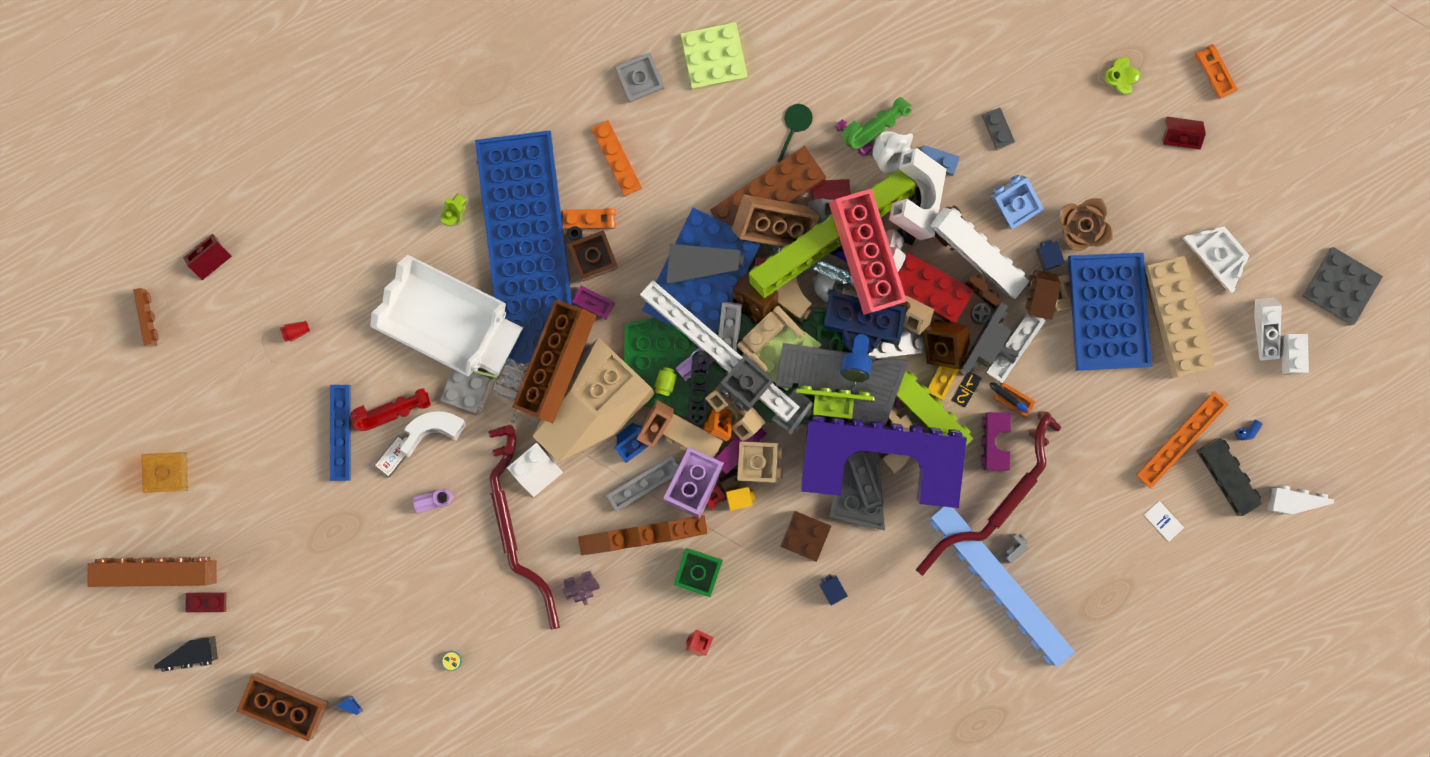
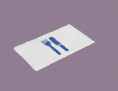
[1144,501,1184,542]

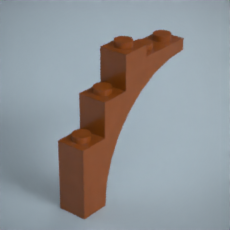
[578,515,708,555]

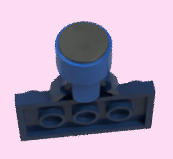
[823,291,905,382]

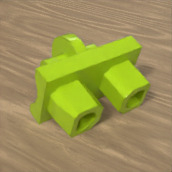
[440,193,467,226]

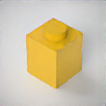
[726,487,756,511]

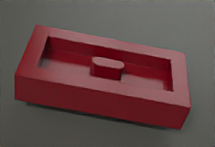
[186,592,227,612]

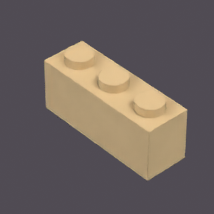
[663,414,723,458]

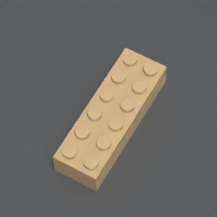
[1145,256,1216,378]

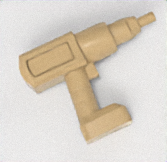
[1054,274,1072,313]

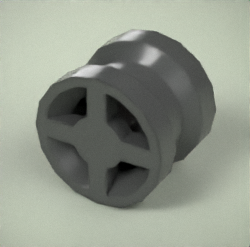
[970,303,991,324]

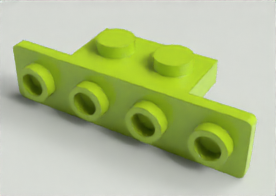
[796,386,874,419]

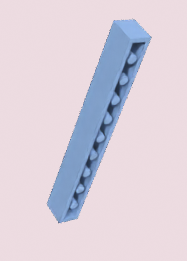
[929,507,1075,667]

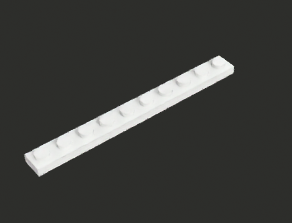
[640,281,800,423]

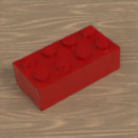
[898,252,974,323]

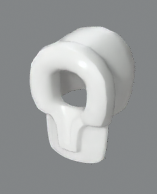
[872,131,913,174]

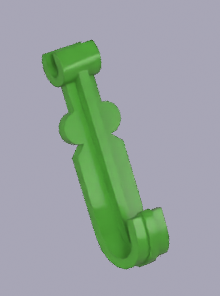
[841,97,912,149]

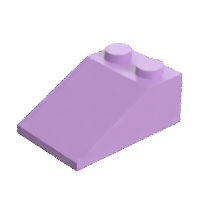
[663,447,724,519]

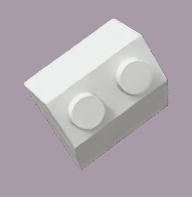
[507,443,563,497]

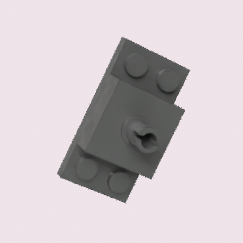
[958,302,1019,375]

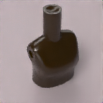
[718,469,741,492]

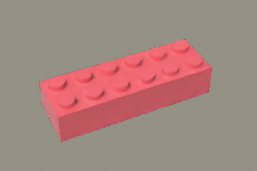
[829,189,907,315]

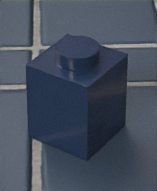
[1036,240,1065,271]
[819,574,848,606]

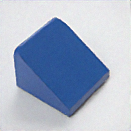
[336,696,363,715]

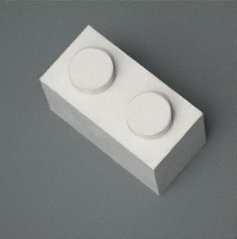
[1281,334,1309,374]

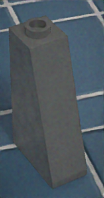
[666,244,744,283]

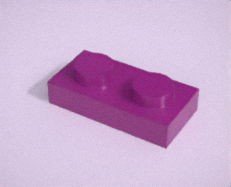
[572,285,615,320]

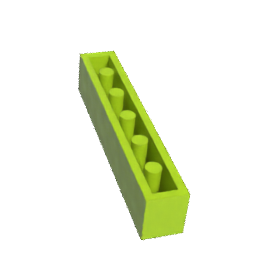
[888,357,973,446]

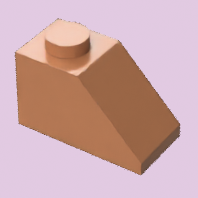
[637,400,674,448]

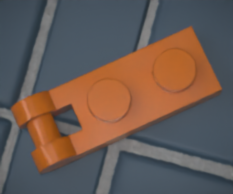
[1195,44,1238,99]
[563,208,616,230]

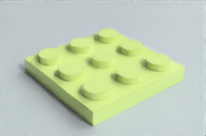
[681,22,748,90]
[741,325,822,391]

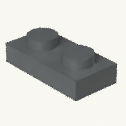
[982,107,1015,150]

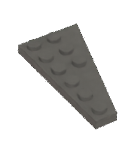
[829,451,885,531]

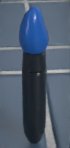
[989,382,1028,413]

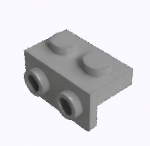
[772,388,814,434]

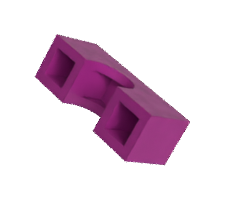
[981,412,1011,471]

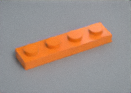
[591,120,642,197]

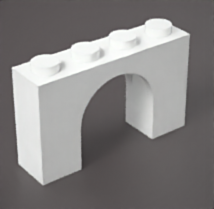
[889,148,946,240]

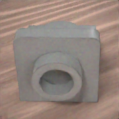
[1004,534,1029,564]

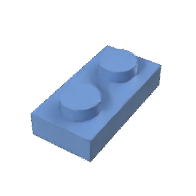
[921,145,960,176]

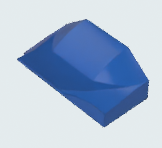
[614,423,649,463]

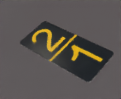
[952,372,982,407]

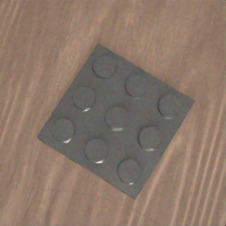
[1302,247,1383,326]

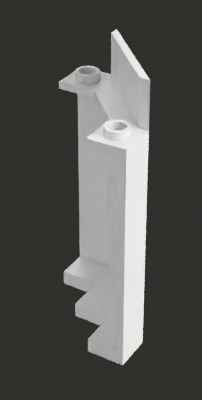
[370,255,523,376]

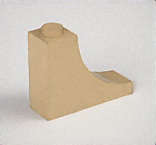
[776,275,813,323]

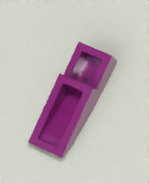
[715,428,767,474]

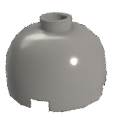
[812,265,847,303]

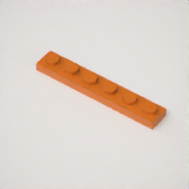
[1135,391,1229,489]

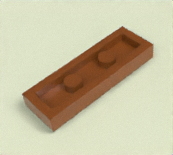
[133,288,159,347]

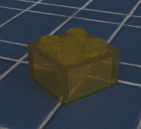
[141,452,188,493]

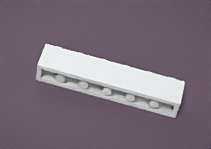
[930,208,1029,299]

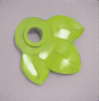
[1105,57,1141,94]

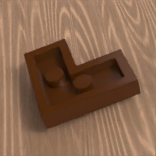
[965,275,1001,308]

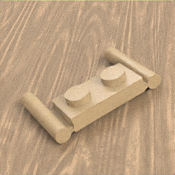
[737,306,805,372]

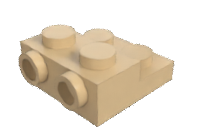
[737,442,784,483]

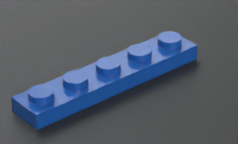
[330,385,351,481]

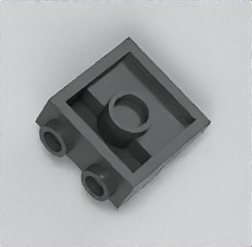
[718,355,775,412]

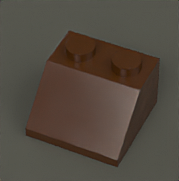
[923,320,970,370]

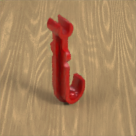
[350,388,431,431]

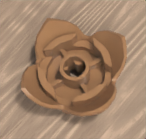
[1059,198,1113,251]

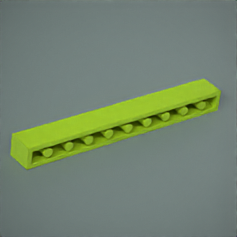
[749,170,915,298]

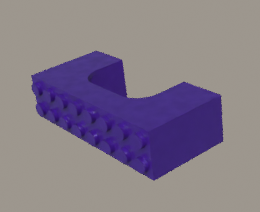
[801,415,967,508]

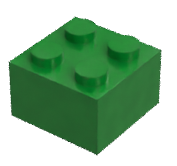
[674,547,723,597]

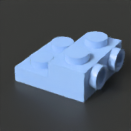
[990,175,1044,230]

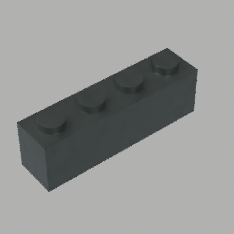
[1196,438,1262,516]

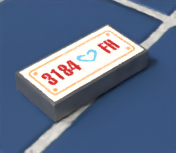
[374,435,407,477]

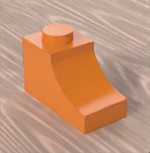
[704,408,733,441]

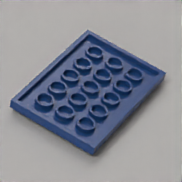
[642,208,761,334]
[1068,253,1152,371]

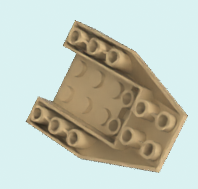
[533,337,655,463]

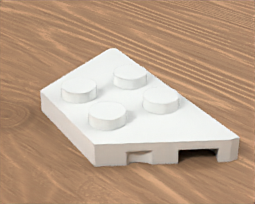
[1182,226,1249,294]

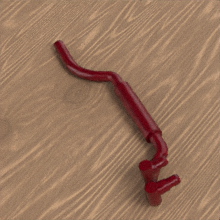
[916,411,1061,576]
[488,425,560,630]

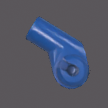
[1236,420,1263,441]

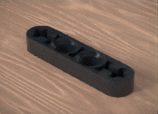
[688,351,710,425]

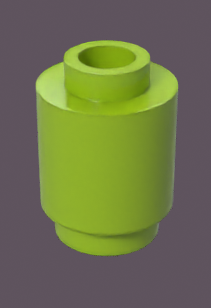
[654,367,677,397]

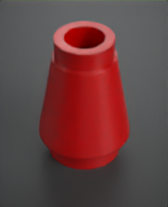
[280,321,310,342]

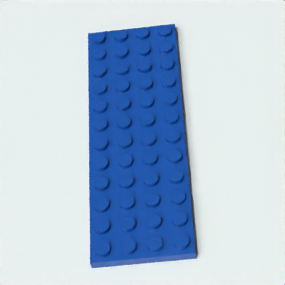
[475,130,573,366]

